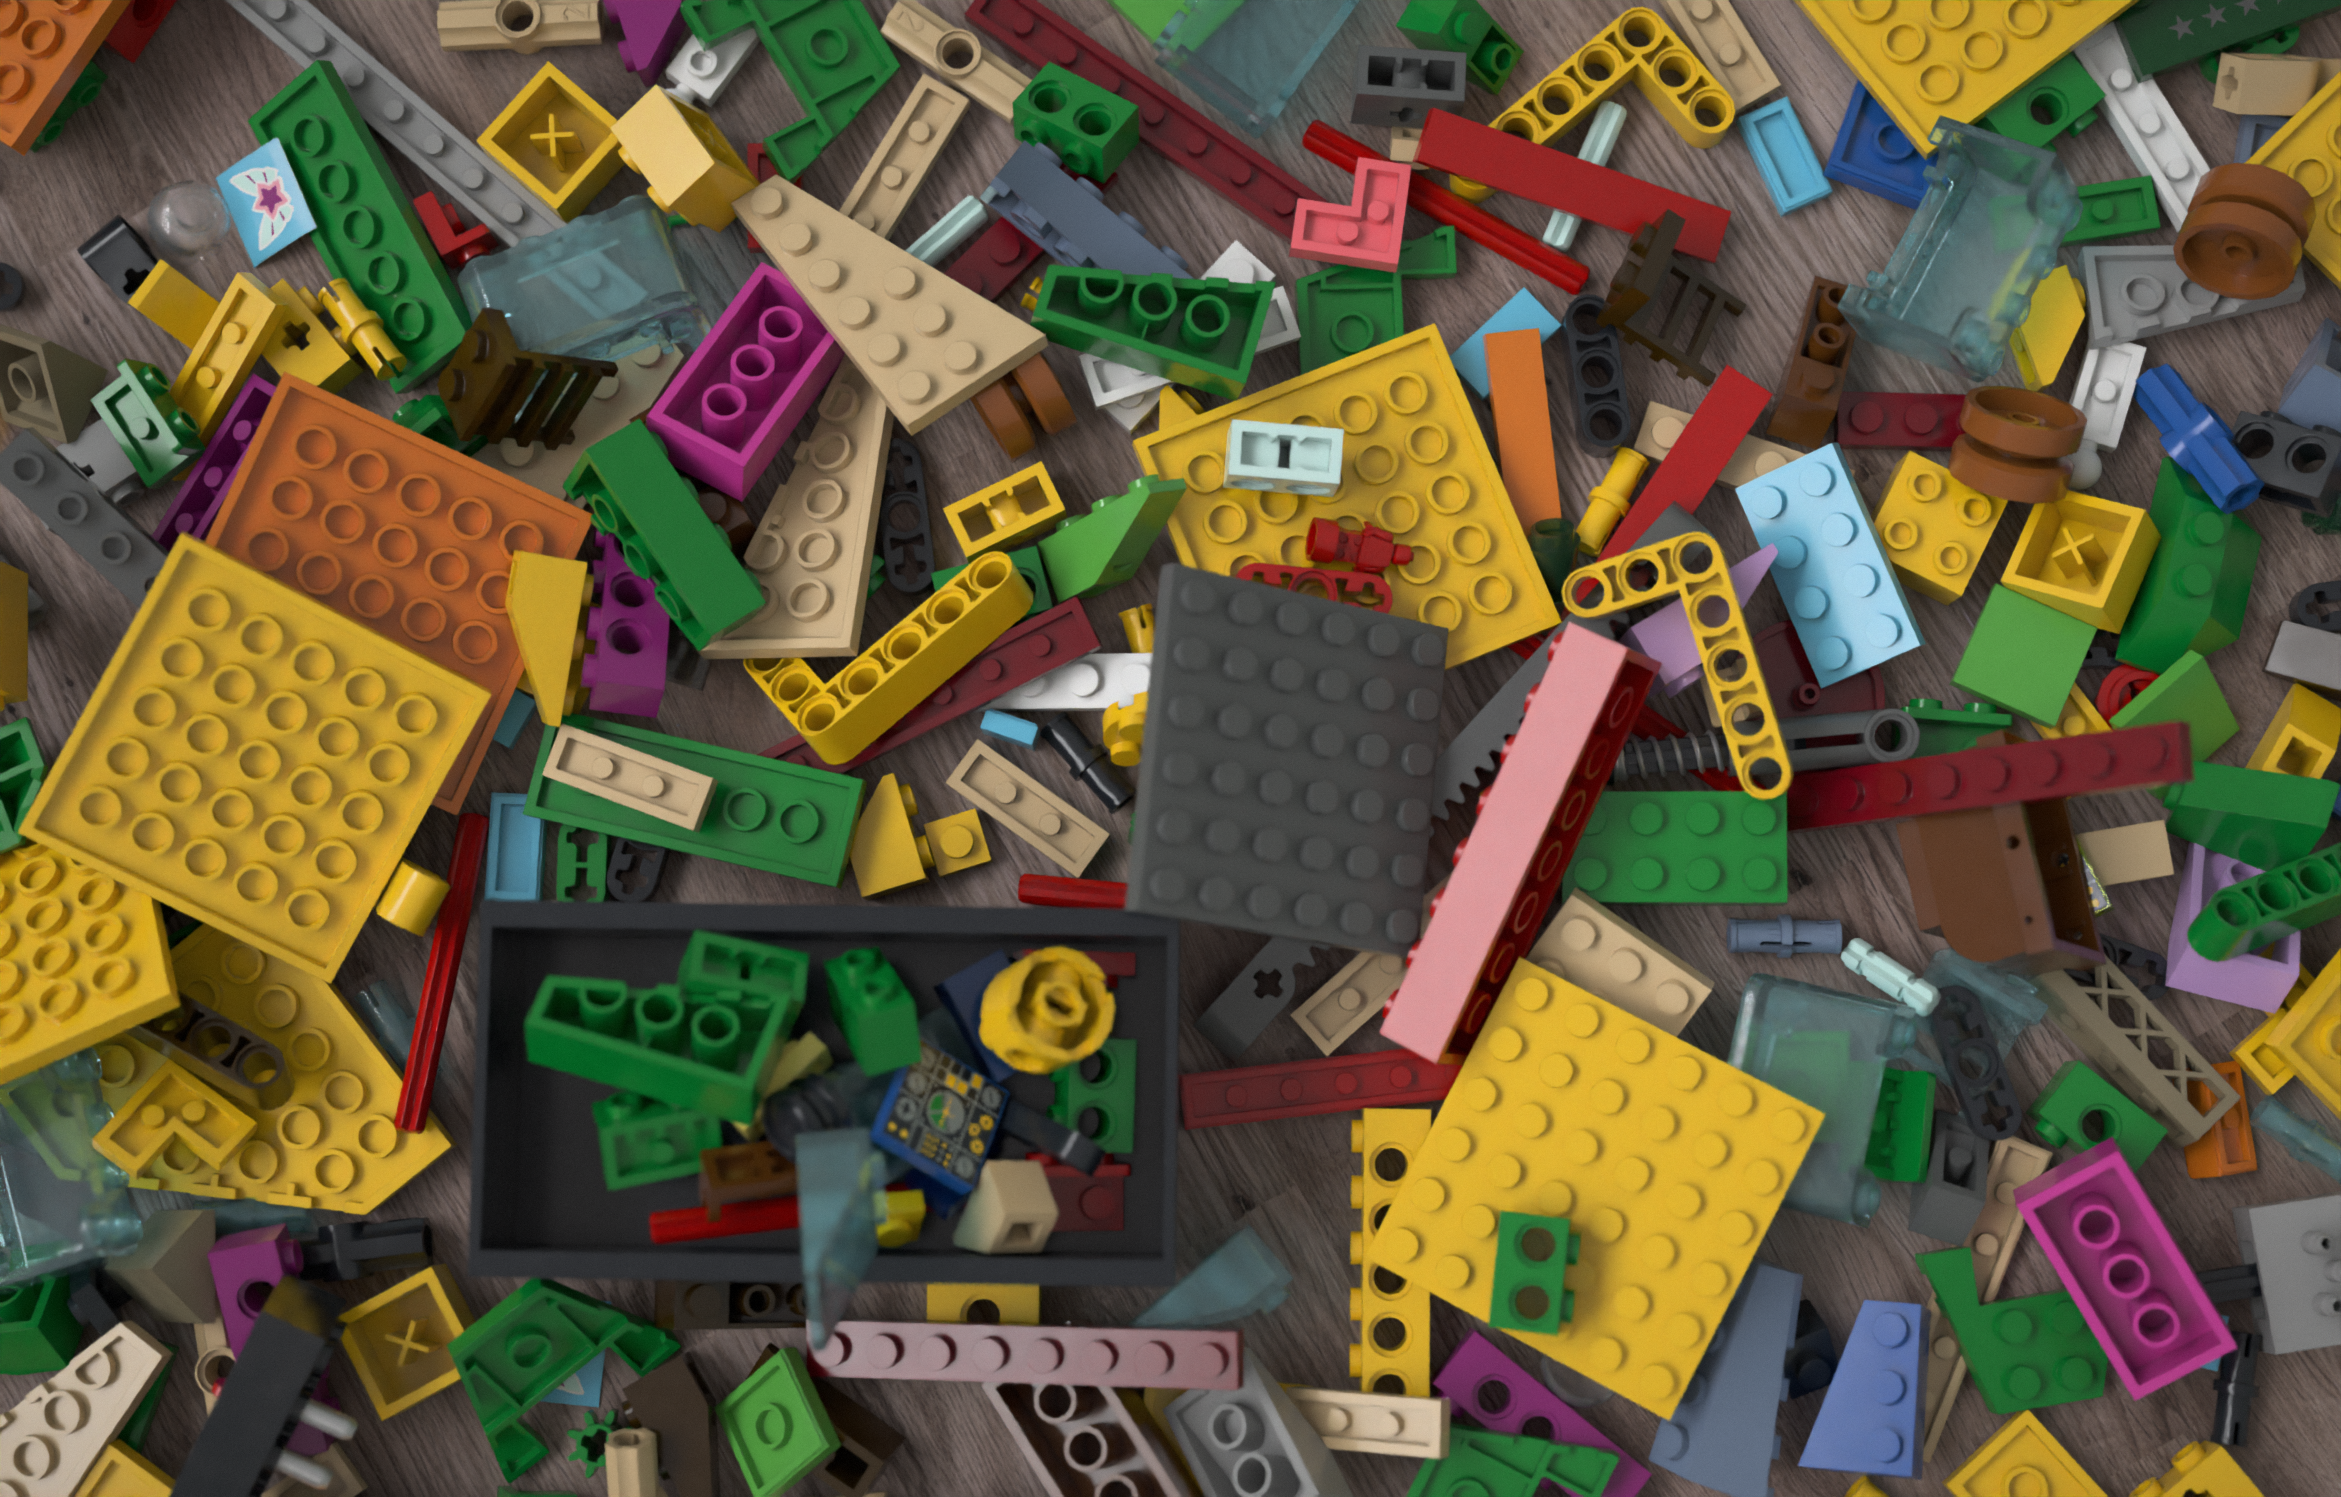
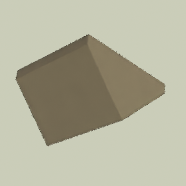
[0,324,108,444]
[103,1209,215,1324]

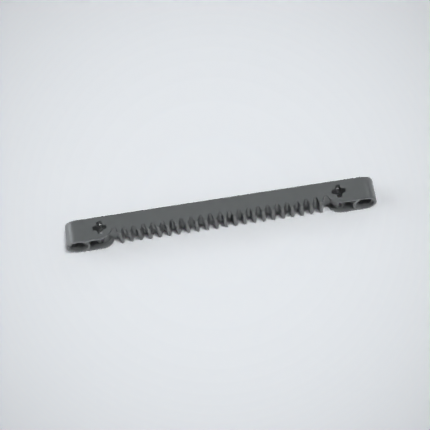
[1193,500,1716,1063]

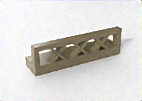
[2020,934,2241,1150]

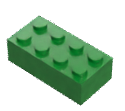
[1562,791,1788,906]

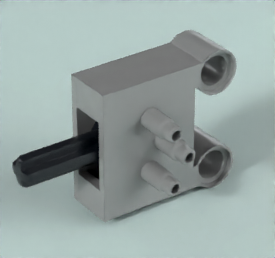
[2195,1191,2341,1355]

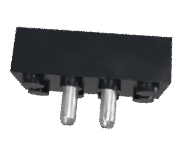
[169,1272,358,1497]

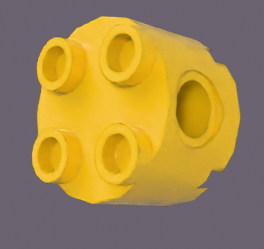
[979,946,1115,1074]

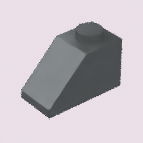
[1908,1109,1989,1247]

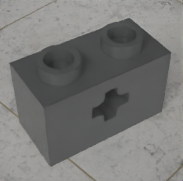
[1350,45,1466,129]

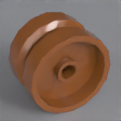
[2173,163,2316,300]
[969,351,1077,463]
[1947,386,2088,503]

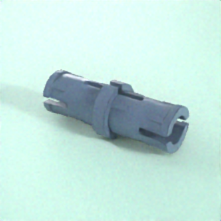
[1726,914,1842,958]

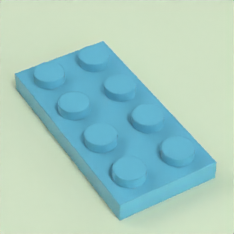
[1735,442,1926,688]

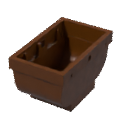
[1896,730,2107,975]

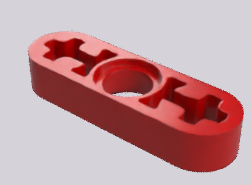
[1235,563,1393,614]

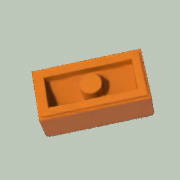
[2172,1061,2258,1179]

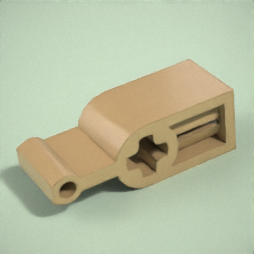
[2213,52,2341,116]
[2075,820,2174,887]

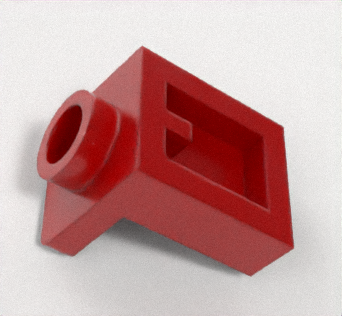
[412,191,499,270]

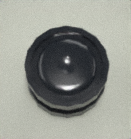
[760,1072,852,1166]

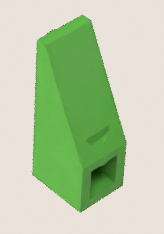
[1038,474,1187,603]

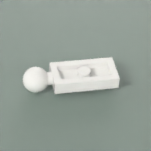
[665,28,761,108]
[2068,338,2146,490]

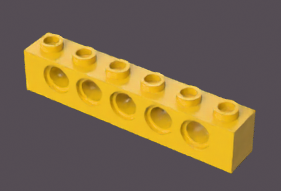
[1349,1108,1431,1397]

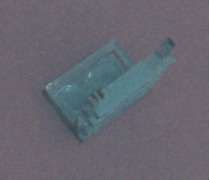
[1871,947,2048,1121]

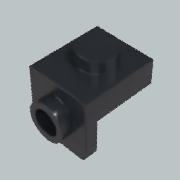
[67,1244,133,1336]
[1783,1299,1838,1400]

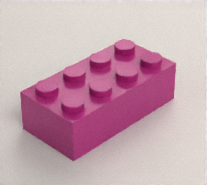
[647,262,846,502]
[2013,1136,2237,1401]

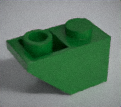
[1396,0,1524,95]

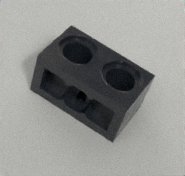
[2232,411,2341,518]

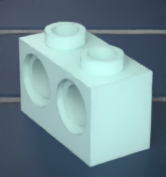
[1223,419,1344,497]

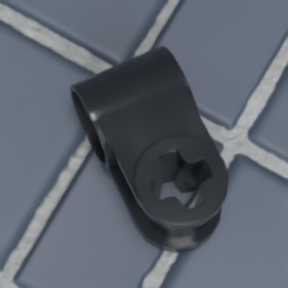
[77,214,159,316]

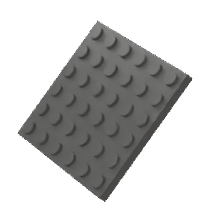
[1125,563,1448,958]

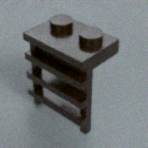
[1596,209,1746,387]
[437,307,619,451]

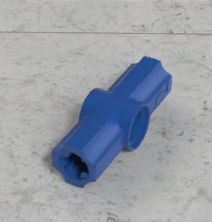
[2132,363,2265,514]

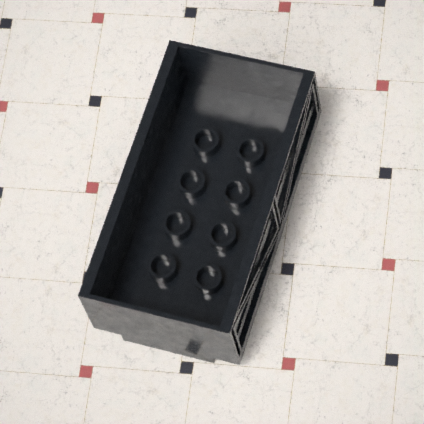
[467,900,1181,1287]

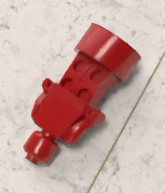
[1305,517,1414,574]

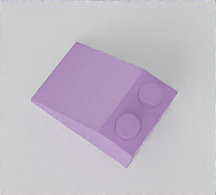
[1617,543,1778,699]
[2165,841,2301,1014]

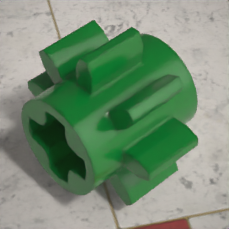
[567,1408,634,1478]

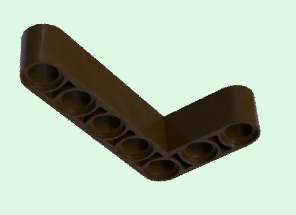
[122,902,295,1110]

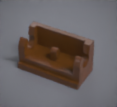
[699,1141,827,1223]

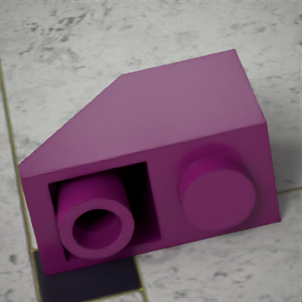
[603,0,687,87]

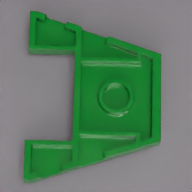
[680,0,900,184]
[1294,226,1463,388]
[1915,1246,2108,1415]
[447,1278,682,1483]
[1405,1423,1620,1497]

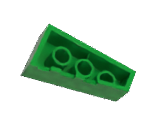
[1030,265,1276,401]
[562,418,766,651]
[525,976,792,1127]

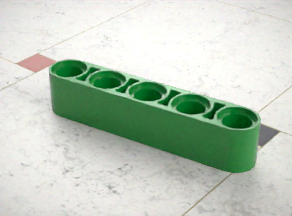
[2187,842,2341,962]

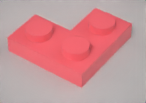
[1289,157,1412,273]

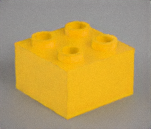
[476,61,626,226]
[610,84,760,233]
[1870,451,2008,606]
[2001,490,2162,634]
[338,1264,476,1421]

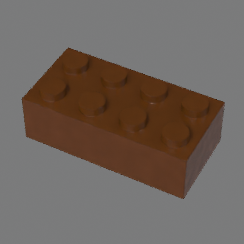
[981,1319,1204,1497]

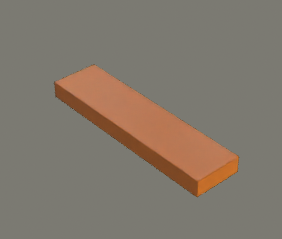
[1483,328,1565,548]

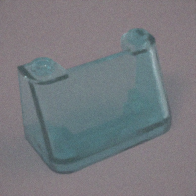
[1727,973,1917,1229]

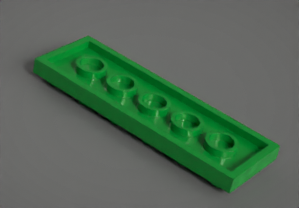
[247,60,474,394]
[523,713,867,889]

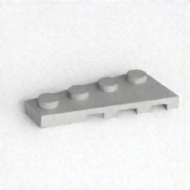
[2077,245,2306,350]

